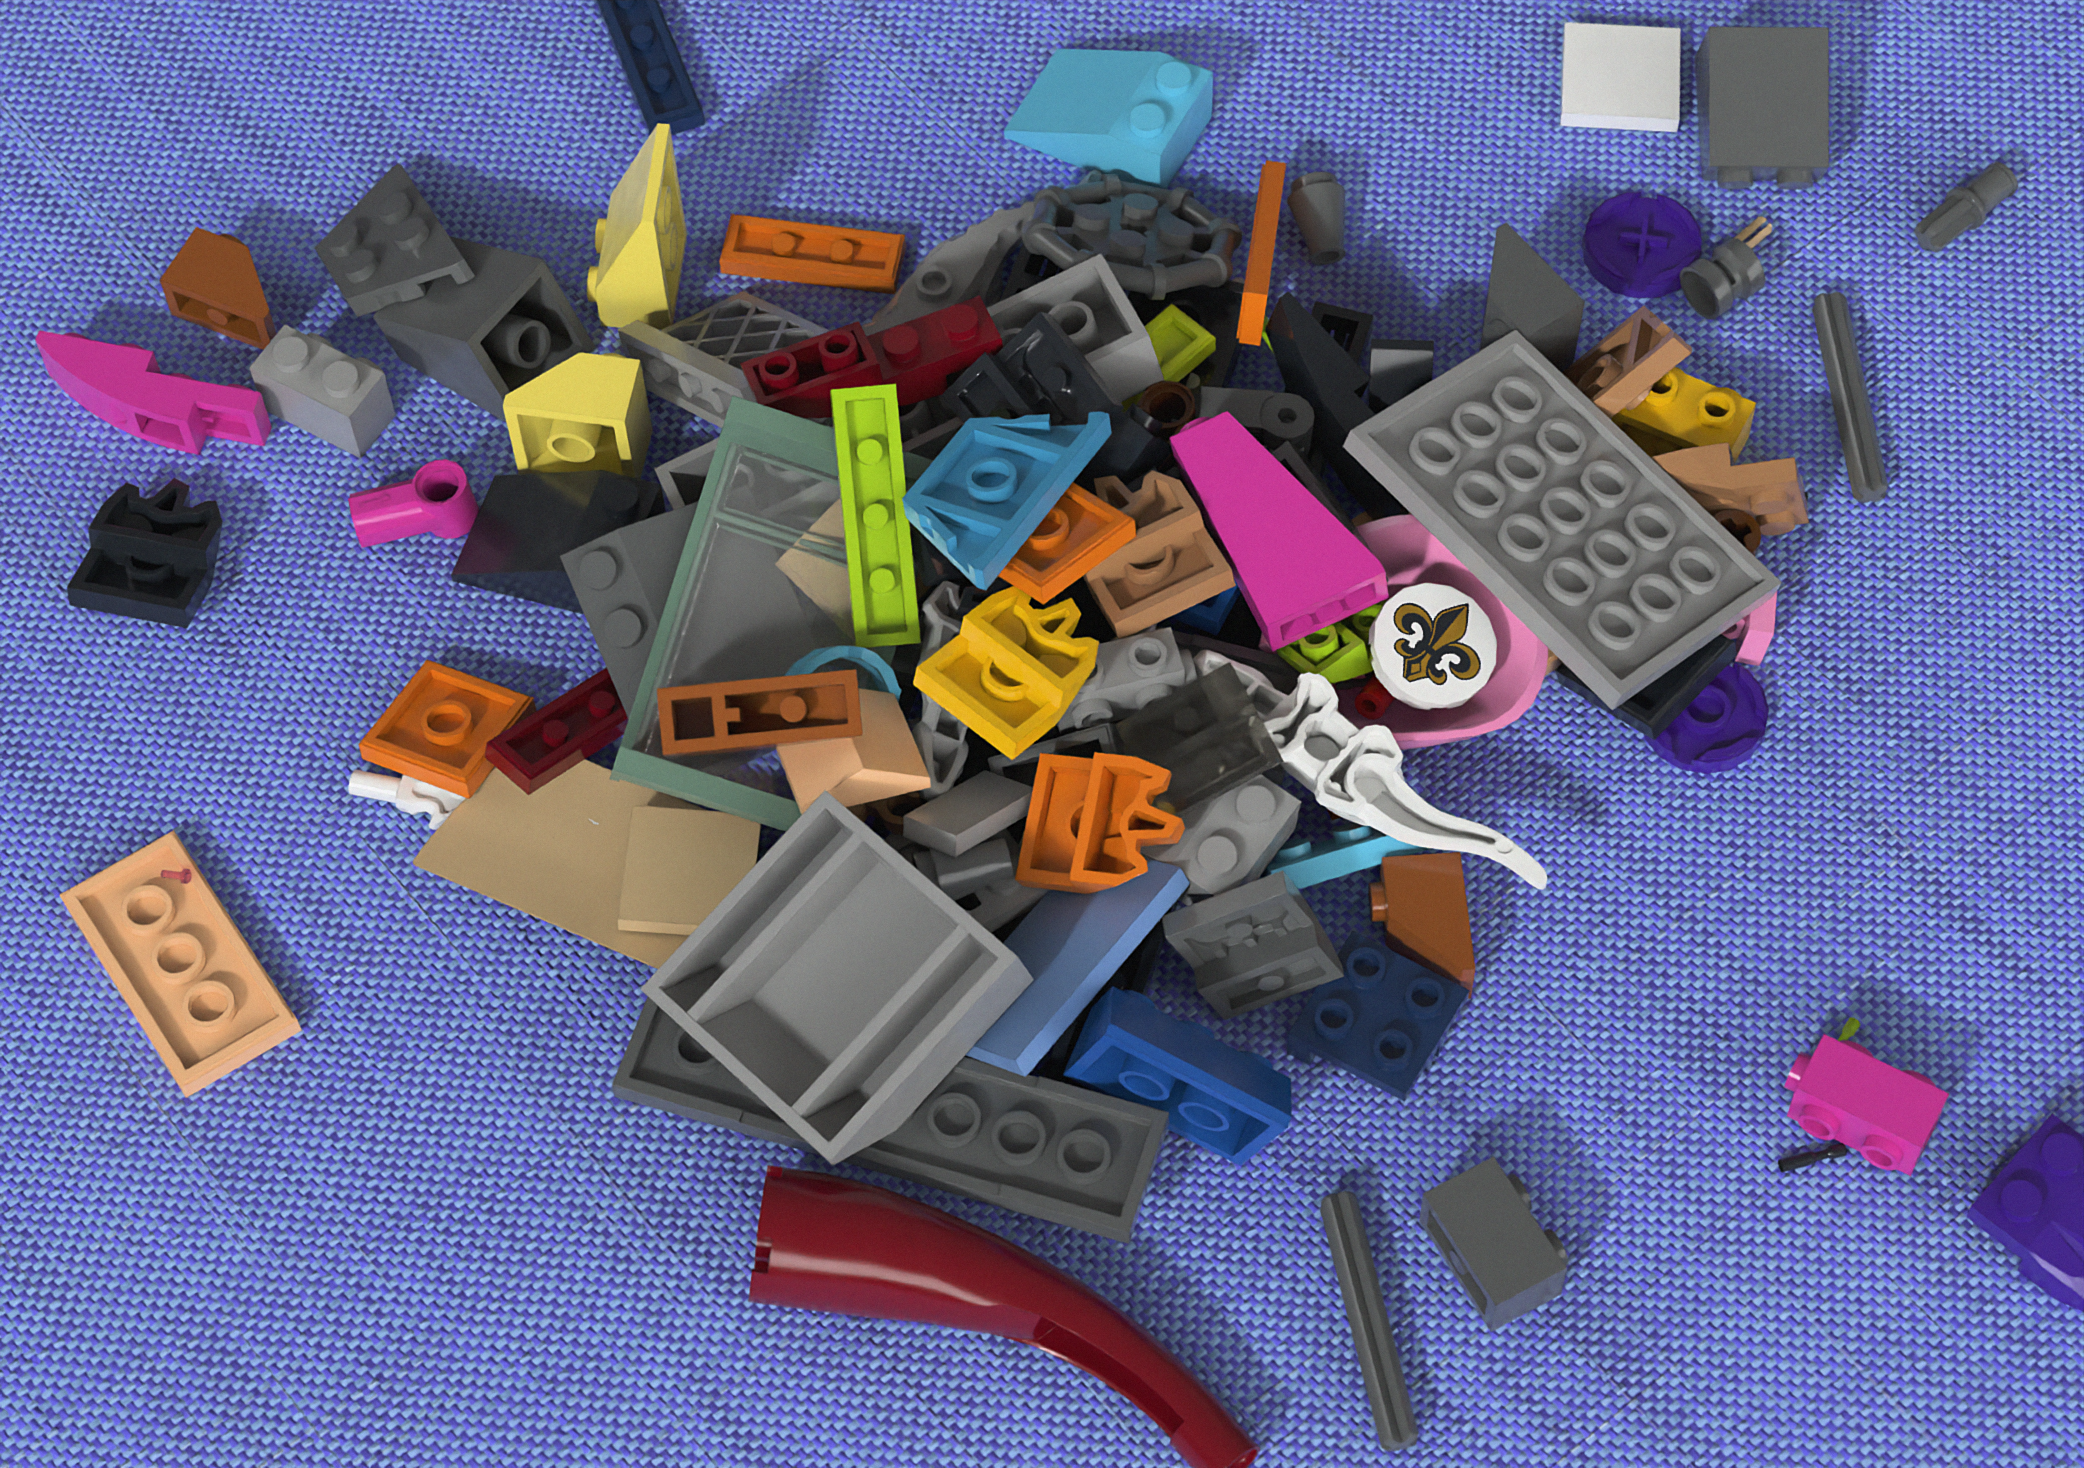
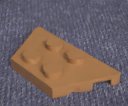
[1562,305,1692,419]

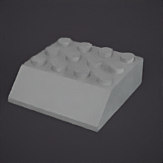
[641,790,1034,1165]

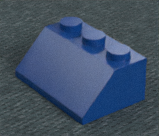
[1063,987,1292,1166]

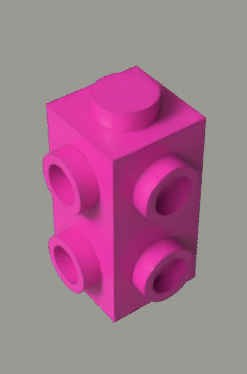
[1784,1034,1949,1176]

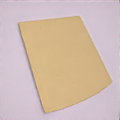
[413,759,708,969]

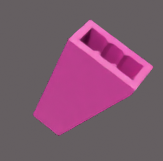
[1170,411,1389,652]

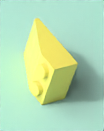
[587,123,687,330]

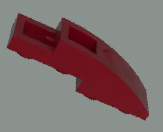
[740,296,1003,418]

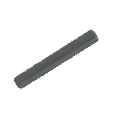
[1812,291,1889,503]
[1320,1191,1418,1452]

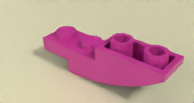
[35,330,272,455]

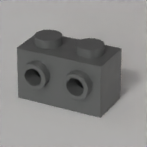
[1419,1156,1569,1332]

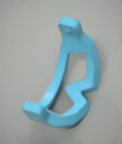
[785,645,902,701]

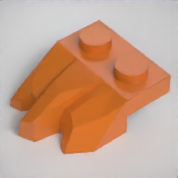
[1015,752,1185,894]

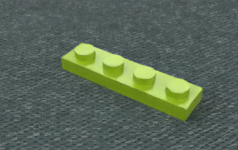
[830,384,921,648]

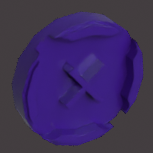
[1582,192,1702,299]

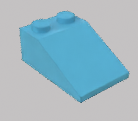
[1004,49,1213,189]

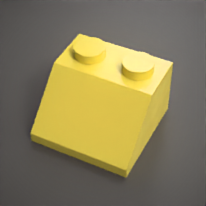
[503,352,653,479]

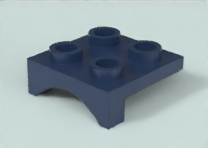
[1287,931,1469,1102]

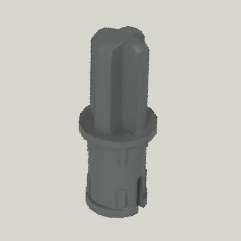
[1914,162,2018,253]

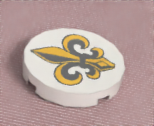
[1368,583,1497,710]

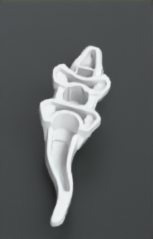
[1193,650,1547,890]

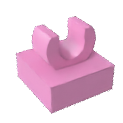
[1721,591,1777,666]

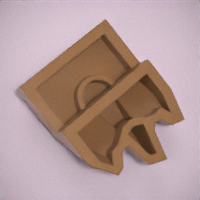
[1651,443,1809,535]
[1083,470,1236,639]

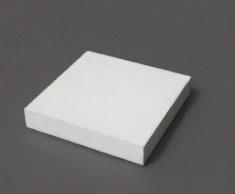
[1560,22,1681,132]

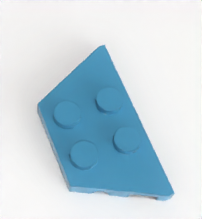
[902,411,1112,590]

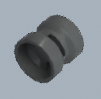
[1680,238,1765,320]

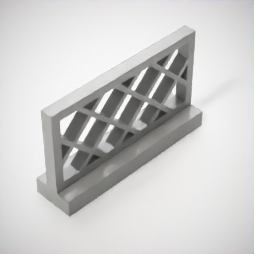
[617,291,830,428]

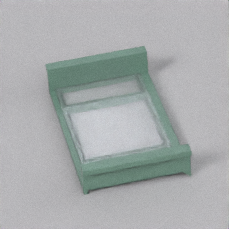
[610,395,933,832]

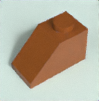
[160,227,277,350]
[1368,852,1475,999]

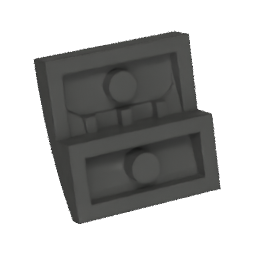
[1162,870,1344,1020]

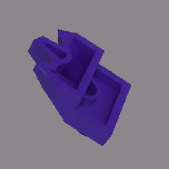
[1966,1113,2084,1312]

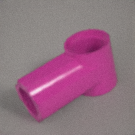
[348,459,479,548]

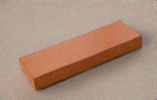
[719,214,906,295]

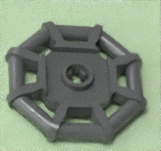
[1021,174,1242,300]

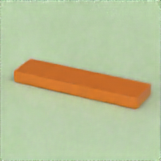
[1237,160,1286,346]

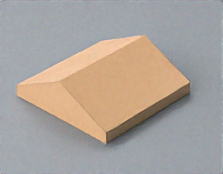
[775,688,931,815]

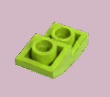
[1276,600,1387,684]

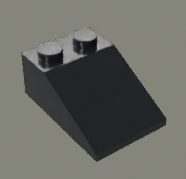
[451,470,666,614]

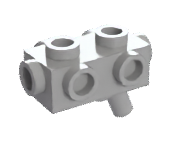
[1057,623,1197,734]

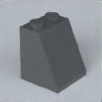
[1694,27,1829,190]
[373,236,595,423]

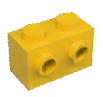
[1611,366,1756,462]

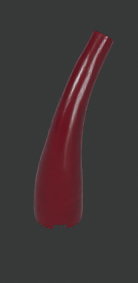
[749,1165,1260,1468]

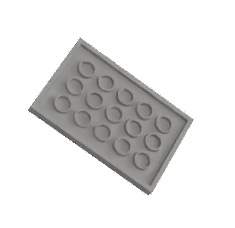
[1343,329,1782,710]

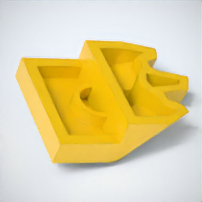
[913,586,1099,760]

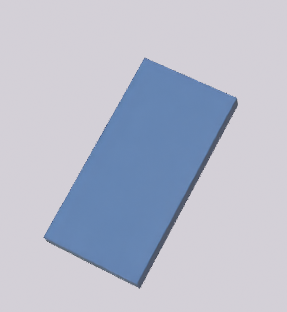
[966,857,1190,1077]

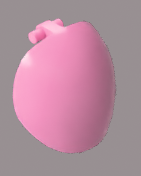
[1259,514,1548,750]

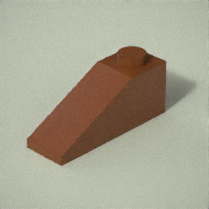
[656,669,863,759]

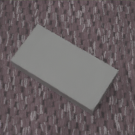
[903,770,1033,857]

